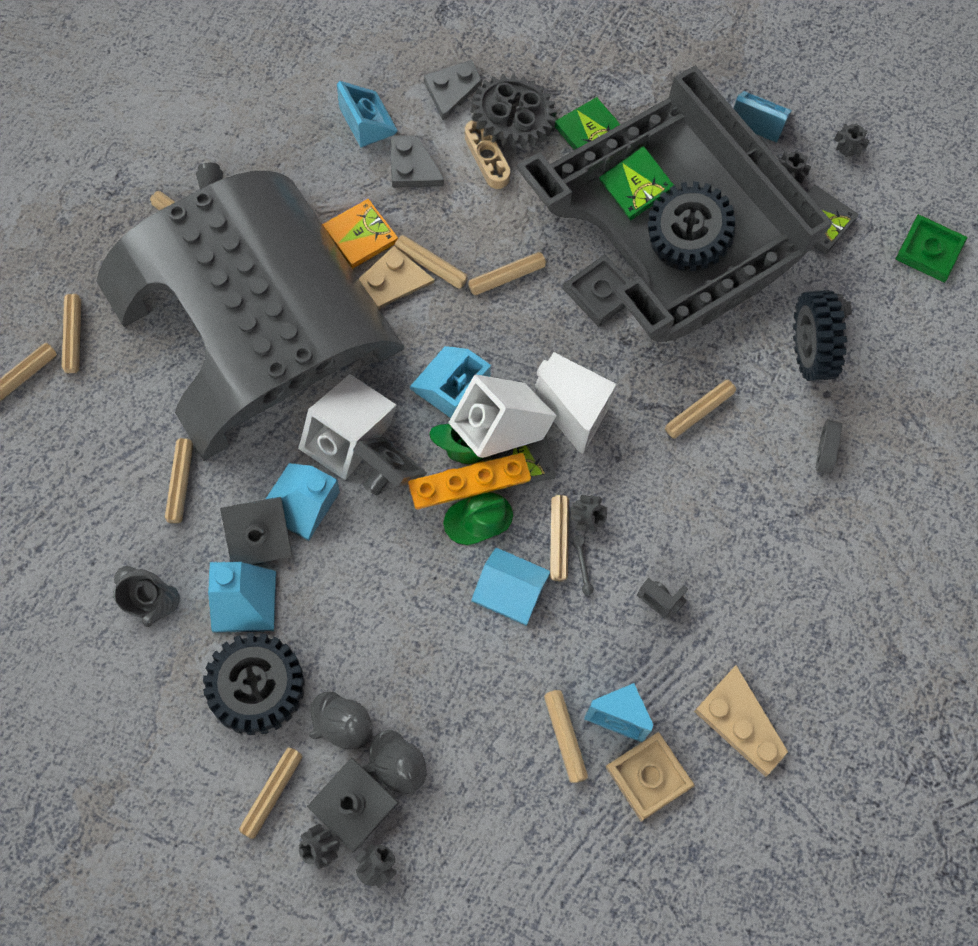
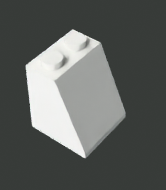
[535,352,616,454]
[298,374,397,480]
[448,374,557,458]

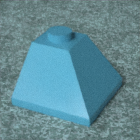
[266,463,340,541]
[208,562,276,632]

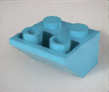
[410,346,491,418]

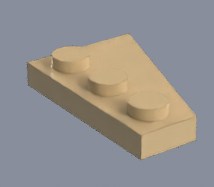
[359,246,435,309]
[694,665,788,777]

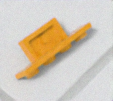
[408,453,531,510]

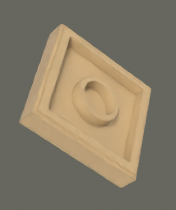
[606,732,695,822]

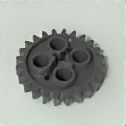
[470,74,557,149]

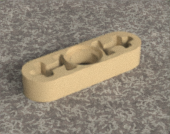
[465,120,510,189]

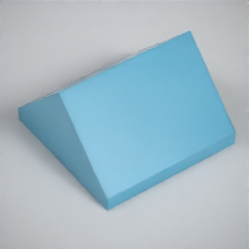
[337,81,398,148]
[733,91,792,142]
[471,547,550,626]
[584,683,653,743]

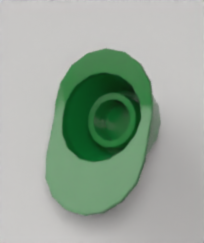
[429,424,485,465]
[443,492,513,545]

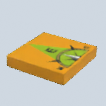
[322,199,398,269]

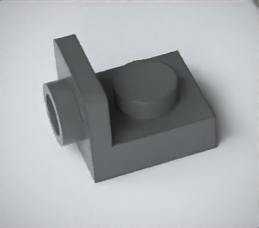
[637,578,688,619]

